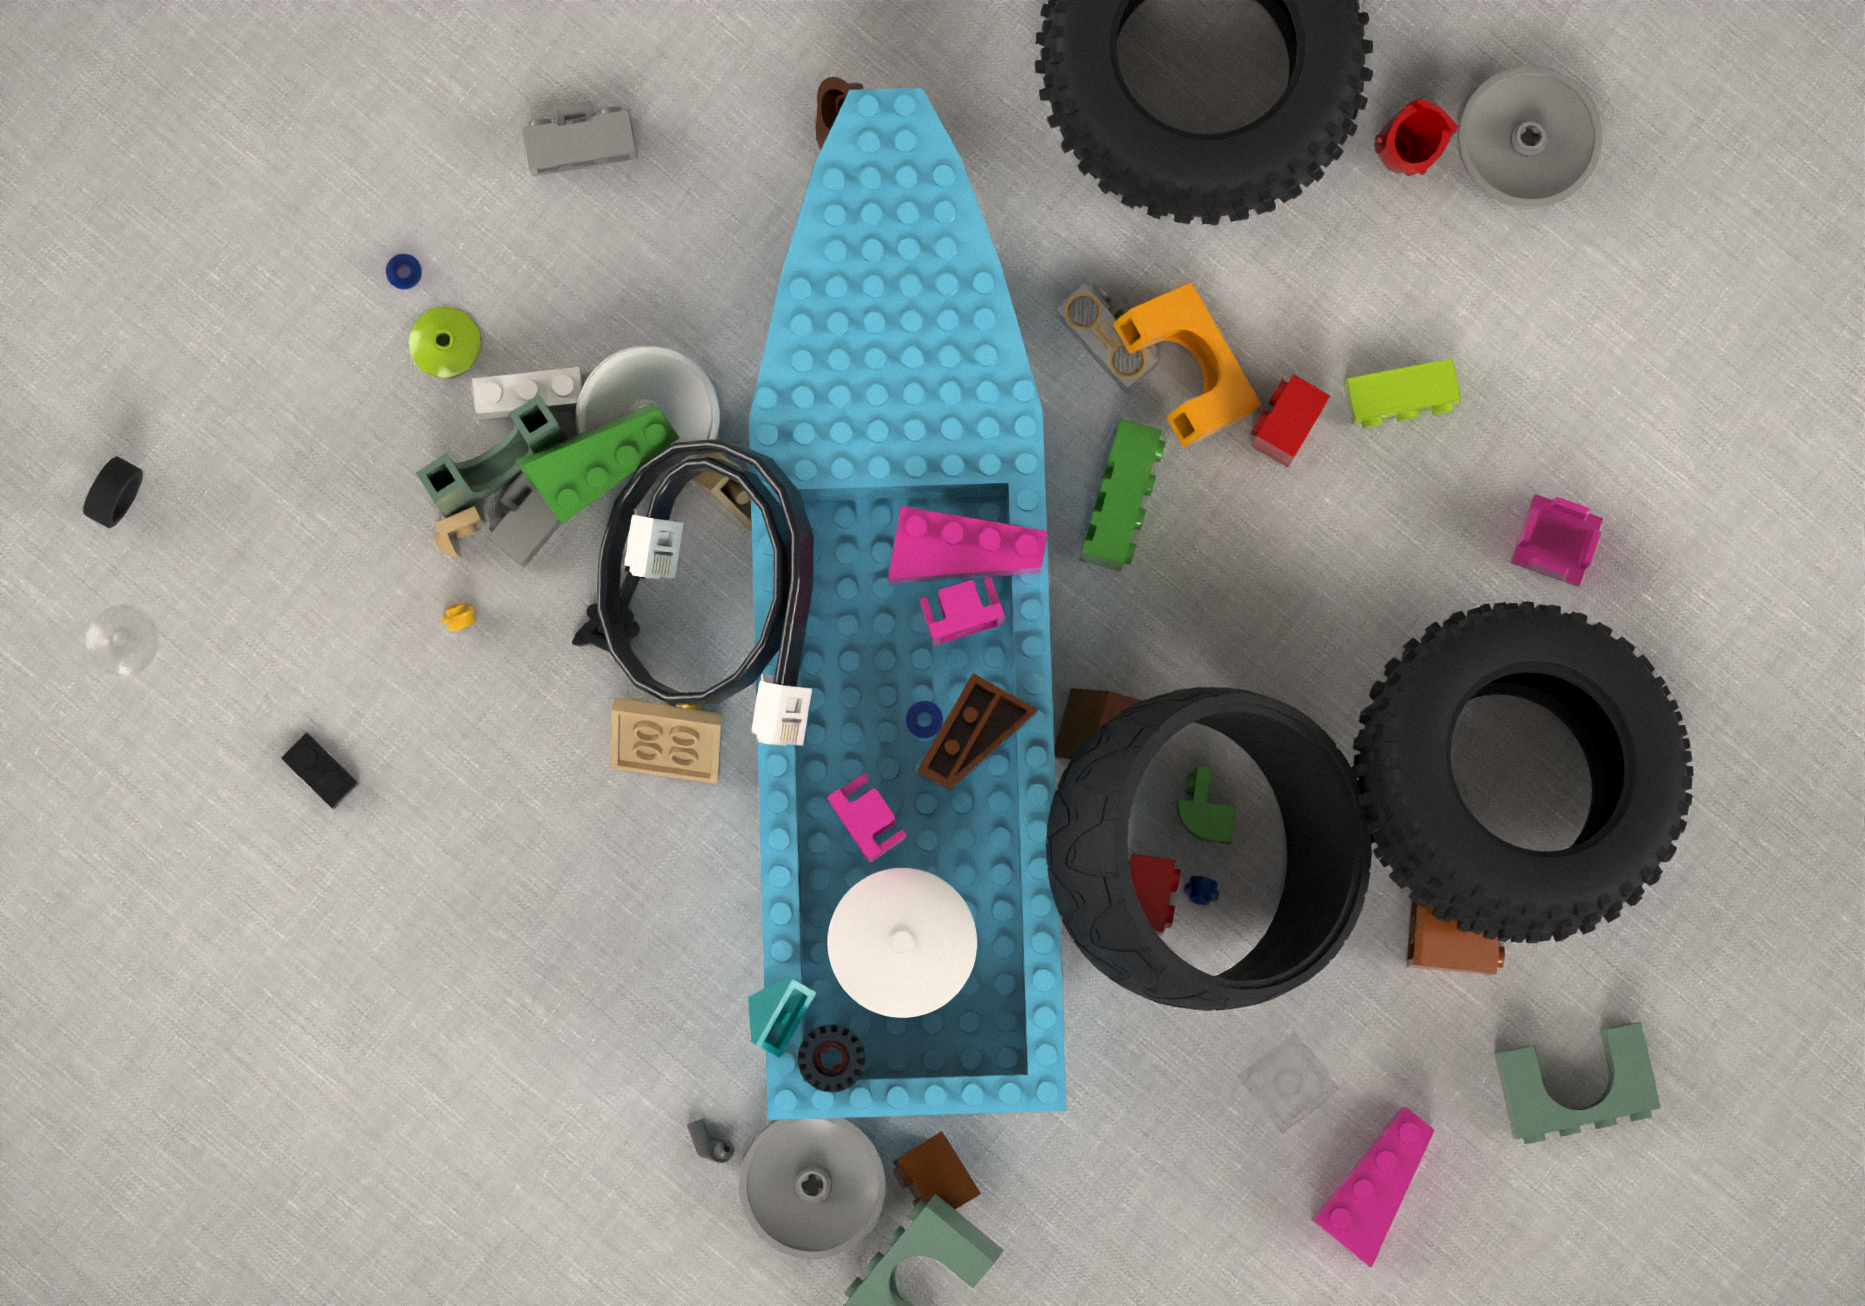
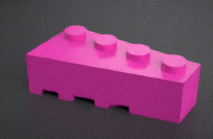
[888,506,1048,584]
[1311,1107,1435,1268]

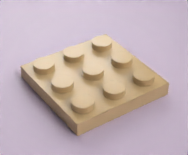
[611,698,723,784]

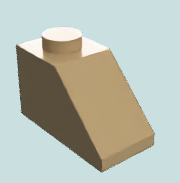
[693,452,752,531]

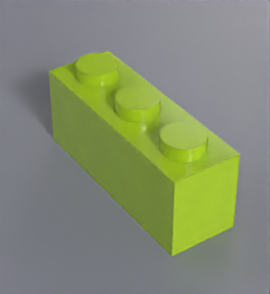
[1344,358,1461,429]

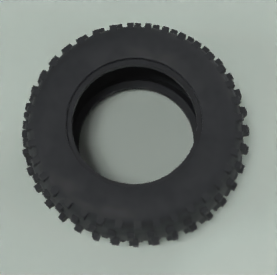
[1035,0,1373,225]
[1352,601,1694,943]

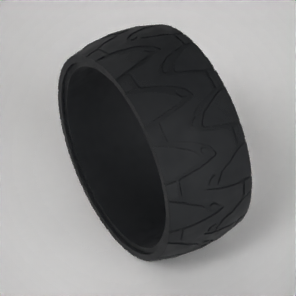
[1046,687,1372,1011]

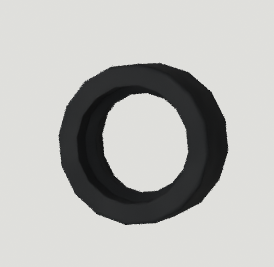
[83,456,143,529]

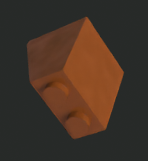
[1054,688,1142,762]
[1406,900,1505,975]

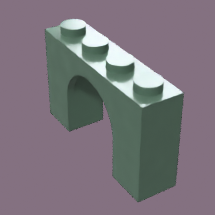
[416,395,567,518]
[1494,1022,1661,1144]
[843,1194,1003,1306]

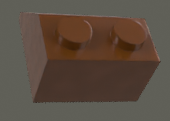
[892,1131,981,1210]

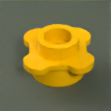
[441,602,476,632]

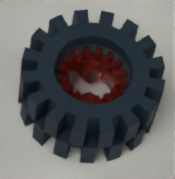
[797,1024,865,1092]

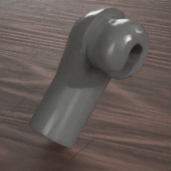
[687,1119,734,1163]

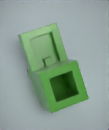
[1177,765,1236,845]

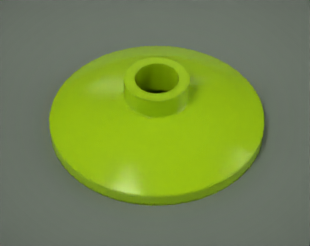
[409,307,481,378]

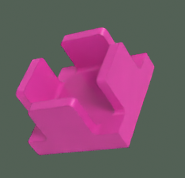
[1510,494,1603,587]
[920,576,1005,647]
[827,773,907,863]

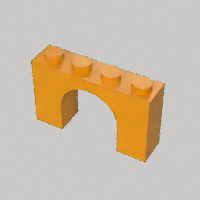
[1112,282,1262,448]

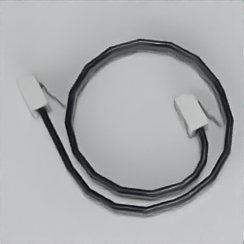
[597,439,814,746]

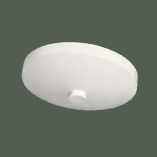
[576,345,720,490]
[828,868,977,1018]

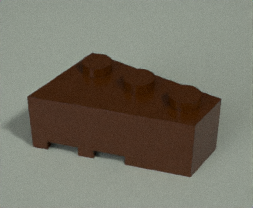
[917,673,1038,792]

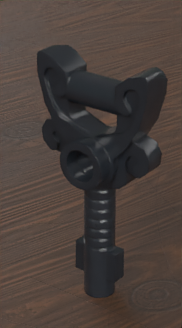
[572,566,646,663]

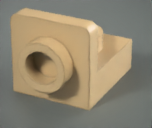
[433,506,483,559]

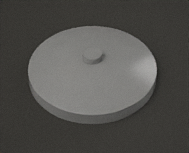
[1458,66,1602,209]
[739,1118,886,1259]

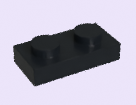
[281,732,359,809]

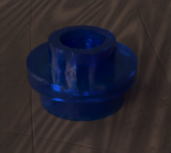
[386,254,422,290]
[906,701,943,738]
[1183,876,1220,906]

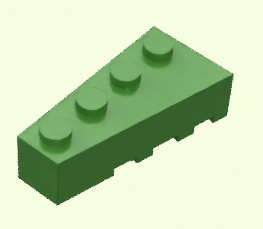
[514,404,680,524]
[1080,418,1166,572]

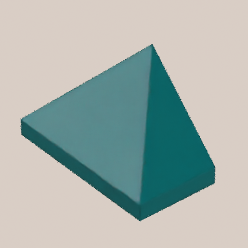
[748,977,816,1058]

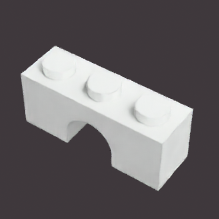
[472,367,584,421]

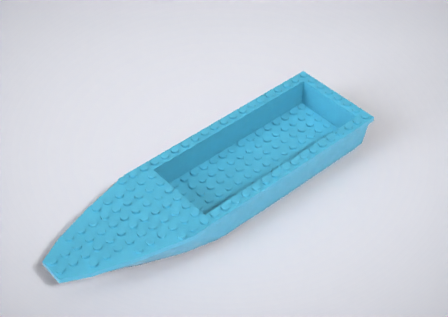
[749,88,1067,1120]

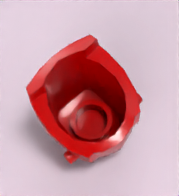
[1374,98,1458,176]

